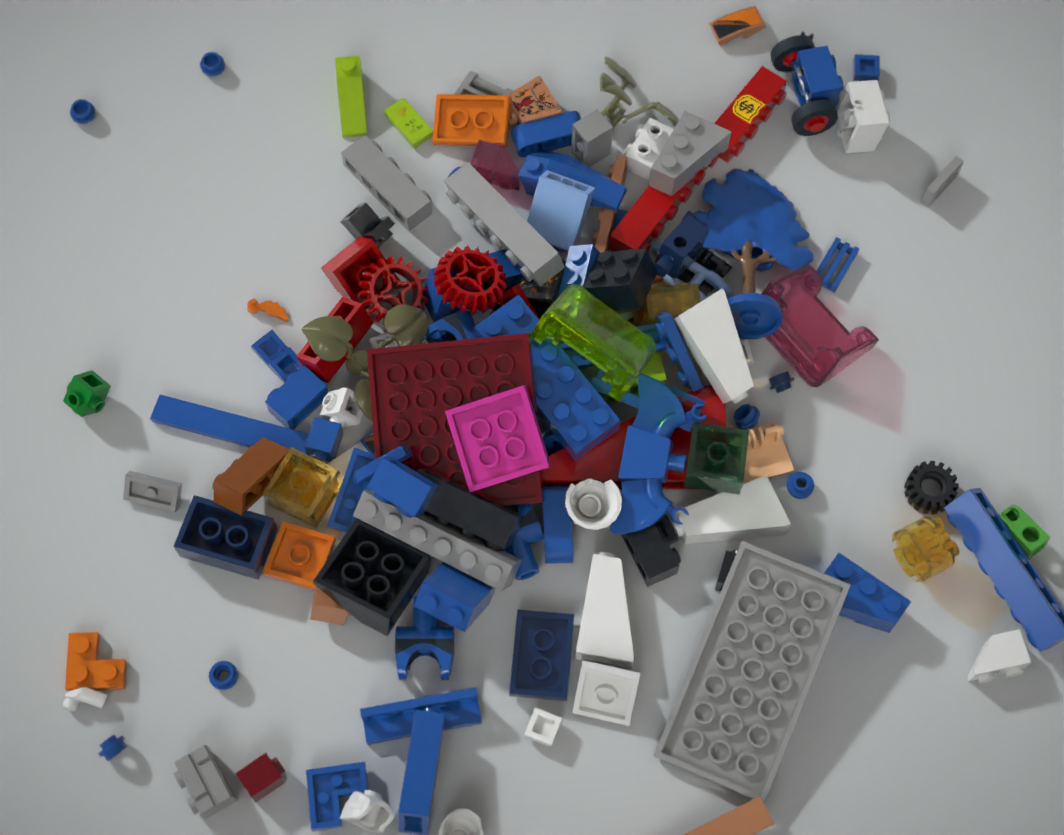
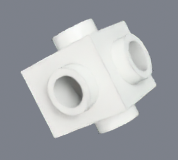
[319,388,363,429]

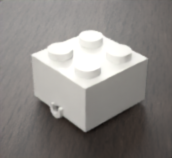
[836,80,890,153]

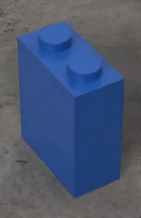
[414,562,496,632]

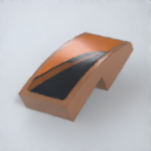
[709,6,766,47]

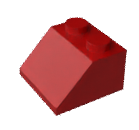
[321,236,400,309]

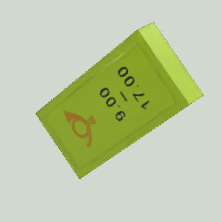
[384,98,433,149]

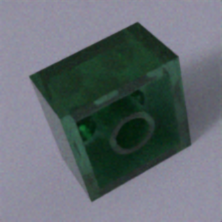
[684,423,749,494]

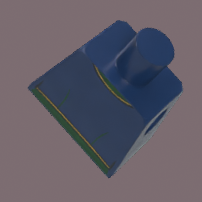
[654,214,709,279]

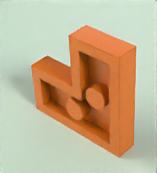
[65,632,127,692]

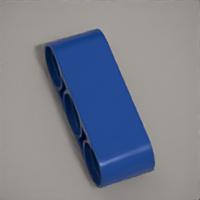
[511,111,581,158]
[543,485,573,564]

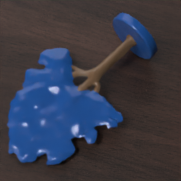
[694,169,814,339]

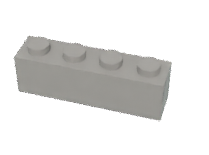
[341,135,432,231]

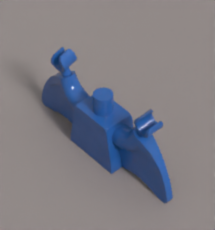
[610,375,707,535]

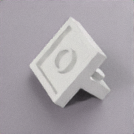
[572,660,640,726]

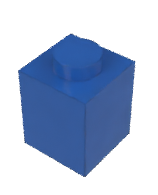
[304,417,344,463]

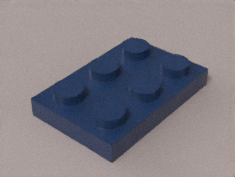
[509,609,574,701]

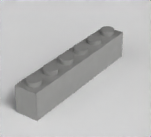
[444,162,565,287]
[353,489,522,591]

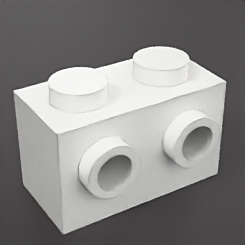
[623,118,674,180]

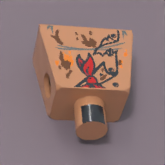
[509,76,562,126]

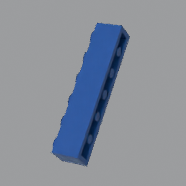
[944,488,1064,652]

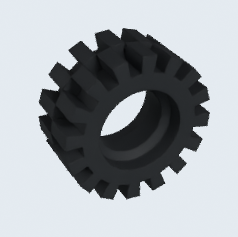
[904,461,959,515]

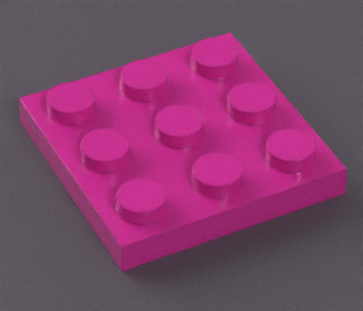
[445,385,551,492]

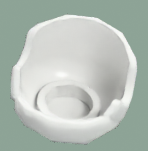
[438,809,484,835]

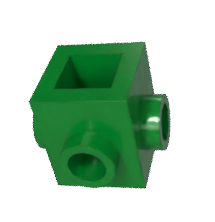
[63,370,111,417]

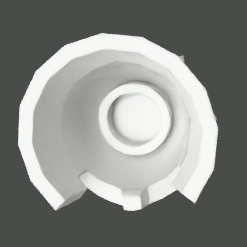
[565,479,622,530]

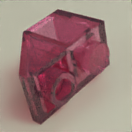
[470,140,521,191]

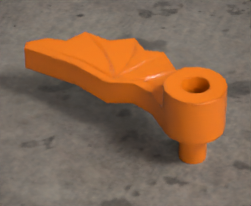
[247,299,288,322]

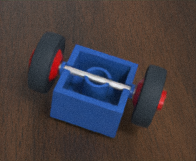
[770,35,843,136]

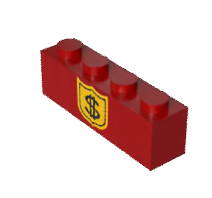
[714,66,787,163]

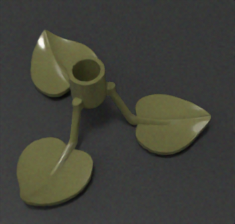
[600,56,679,128]
[301,305,428,422]

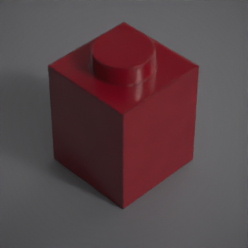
[235,753,286,803]

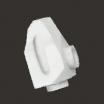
[340,790,396,833]

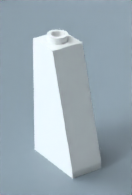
[673,288,754,404]
[671,475,791,544]
[575,552,634,669]

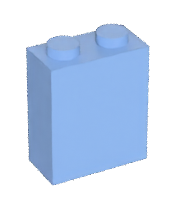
[527,170,595,252]

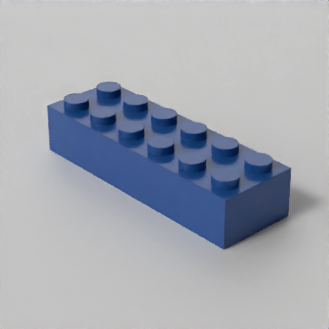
[475,295,620,462]

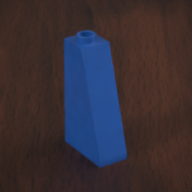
[398,708,445,835]

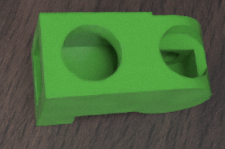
[999,504,1051,560]

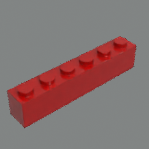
[608,154,719,252]

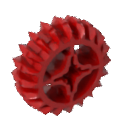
[434,245,506,315]
[358,256,429,327]

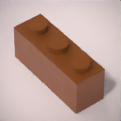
[212,437,291,516]

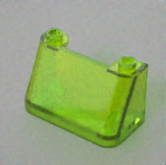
[530,284,657,402]

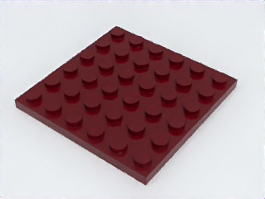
[366,333,544,505]

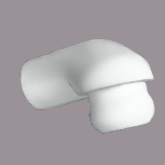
[62,687,107,711]

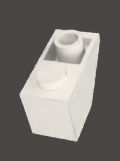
[967,629,1031,684]

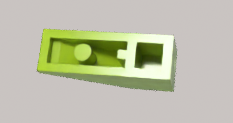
[335,55,367,138]

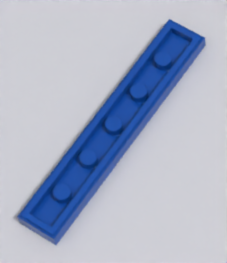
[150,394,309,462]

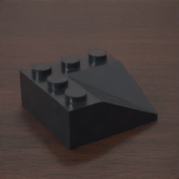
[313,518,431,636]

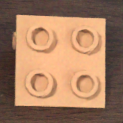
[727,422,794,485]

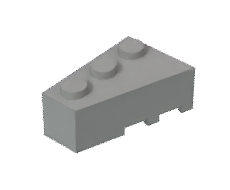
[648,111,732,196]

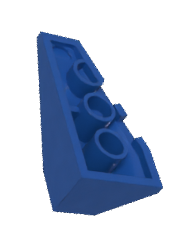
[518,151,627,211]

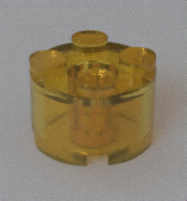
[892,516,959,582]

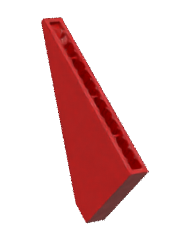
[542,385,729,490]

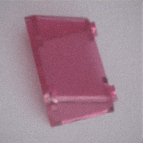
[761,264,879,387]

